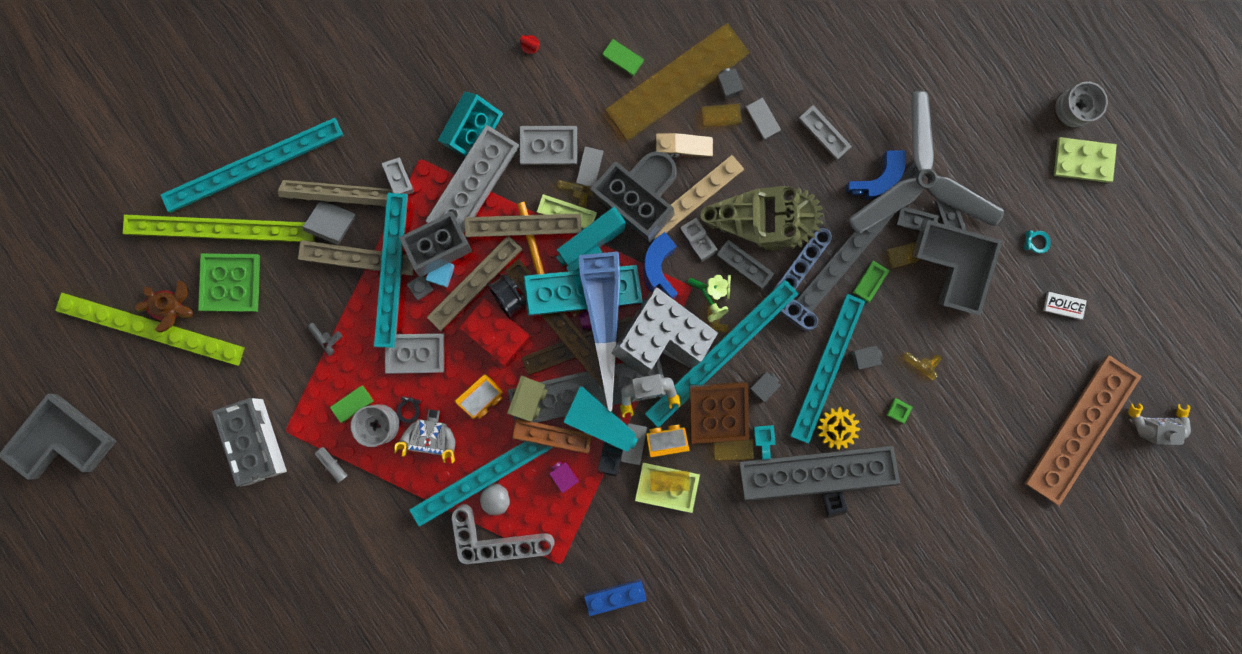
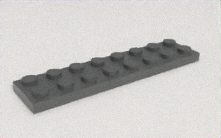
[508,358,663,423]
[739,446,900,502]

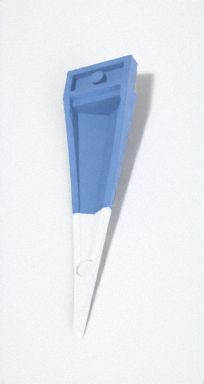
[579,252,621,412]

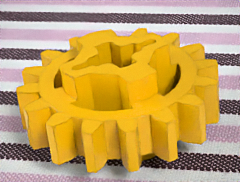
[817,407,860,449]

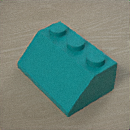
[438,91,503,157]

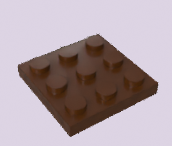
[689,382,749,444]

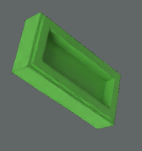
[602,39,644,77]
[853,261,889,303]
[330,385,374,423]

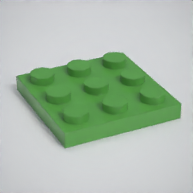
[198,254,260,312]

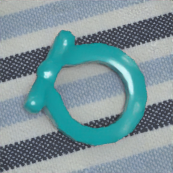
[1023,230,1051,254]

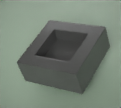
[407,275,434,301]

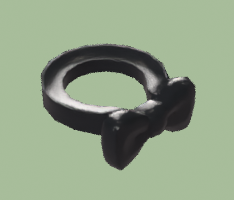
[397,396,421,423]

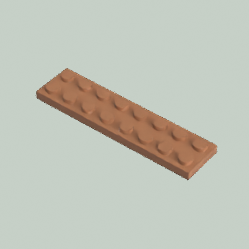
[1024,355,1142,506]

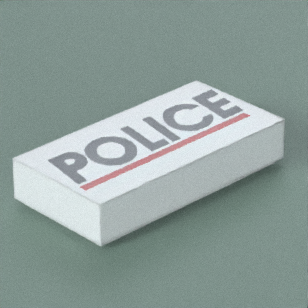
[1043,292,1086,320]

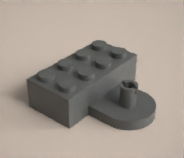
[590,152,677,243]

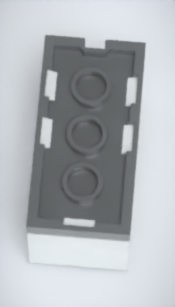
[212,398,287,487]

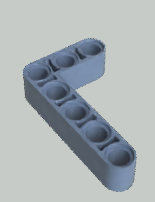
[773,228,832,331]

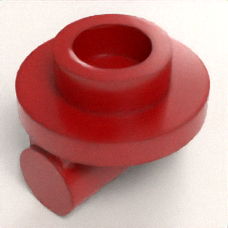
[520,35,540,54]

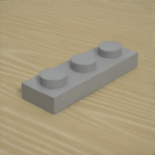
[798,105,852,161]

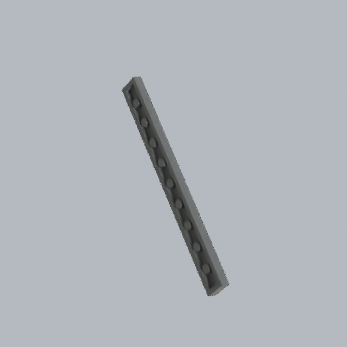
[796,162,926,312]

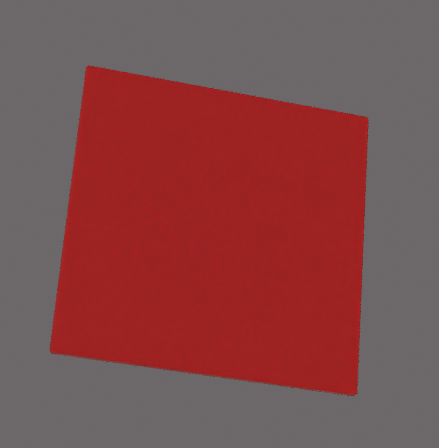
[286,159,692,564]

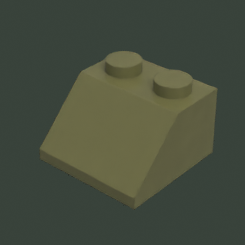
[507,376,548,422]

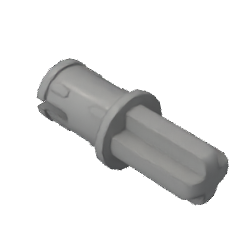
[315,447,348,483]

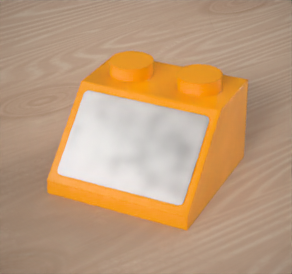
[455,374,504,419]
[646,424,690,457]

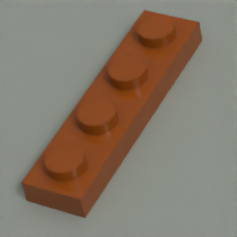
[512,419,592,454]

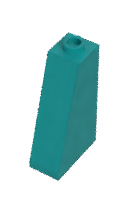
[556,206,626,267]
[564,386,638,452]

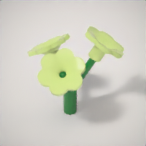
[688,275,731,322]

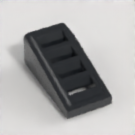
[822,491,848,518]

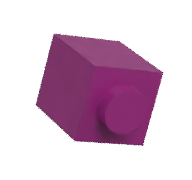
[549,461,579,493]

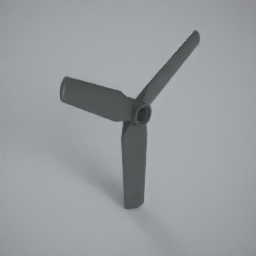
[849,91,1004,233]

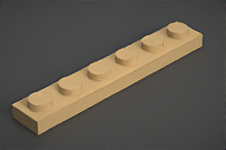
[654,155,744,240]

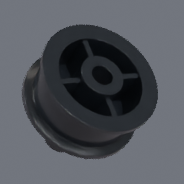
[487,274,527,319]

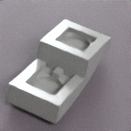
[680,218,718,262]

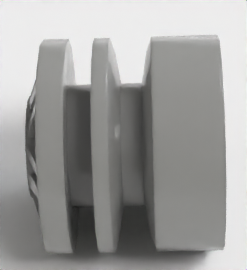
[1055,81,1108,127]
[351,404,399,447]

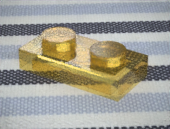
[702,104,742,127]
[650,471,689,491]

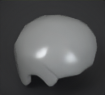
[480,484,510,515]

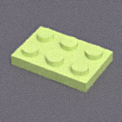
[1054,137,1117,183]
[635,463,700,513]

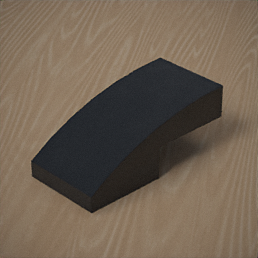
[597,441,623,477]

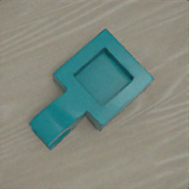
[754,425,775,460]

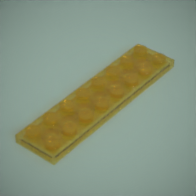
[606,23,750,141]

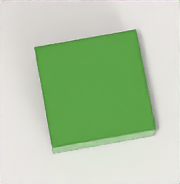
[886,398,913,424]

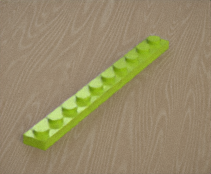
[123,215,315,242]
[55,293,245,366]

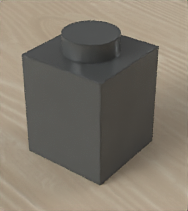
[717,68,744,101]
[851,346,883,370]
[749,372,781,402]

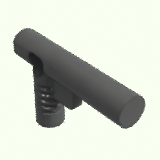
[307,323,343,356]

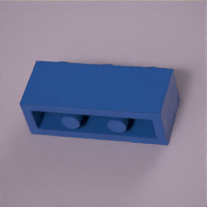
[585,579,647,616]

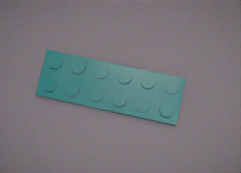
[523,265,643,316]

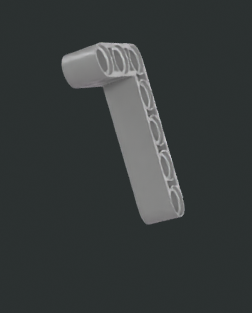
[452,504,555,564]

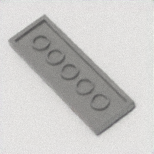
[426,125,519,233]

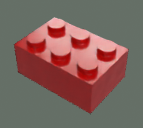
[460,298,531,366]

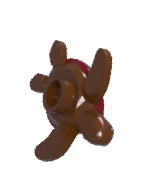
[135,280,193,332]

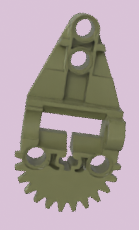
[700,186,824,251]

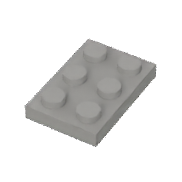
[520,126,577,165]
[385,334,444,374]

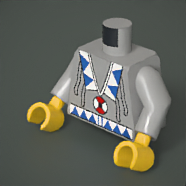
[620,374,680,417]
[1128,404,1191,445]
[394,409,456,463]

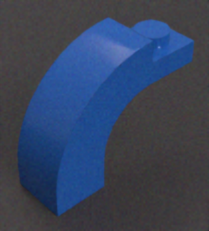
[846,150,906,200]
[643,232,678,300]

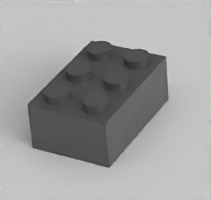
[399,211,472,277]

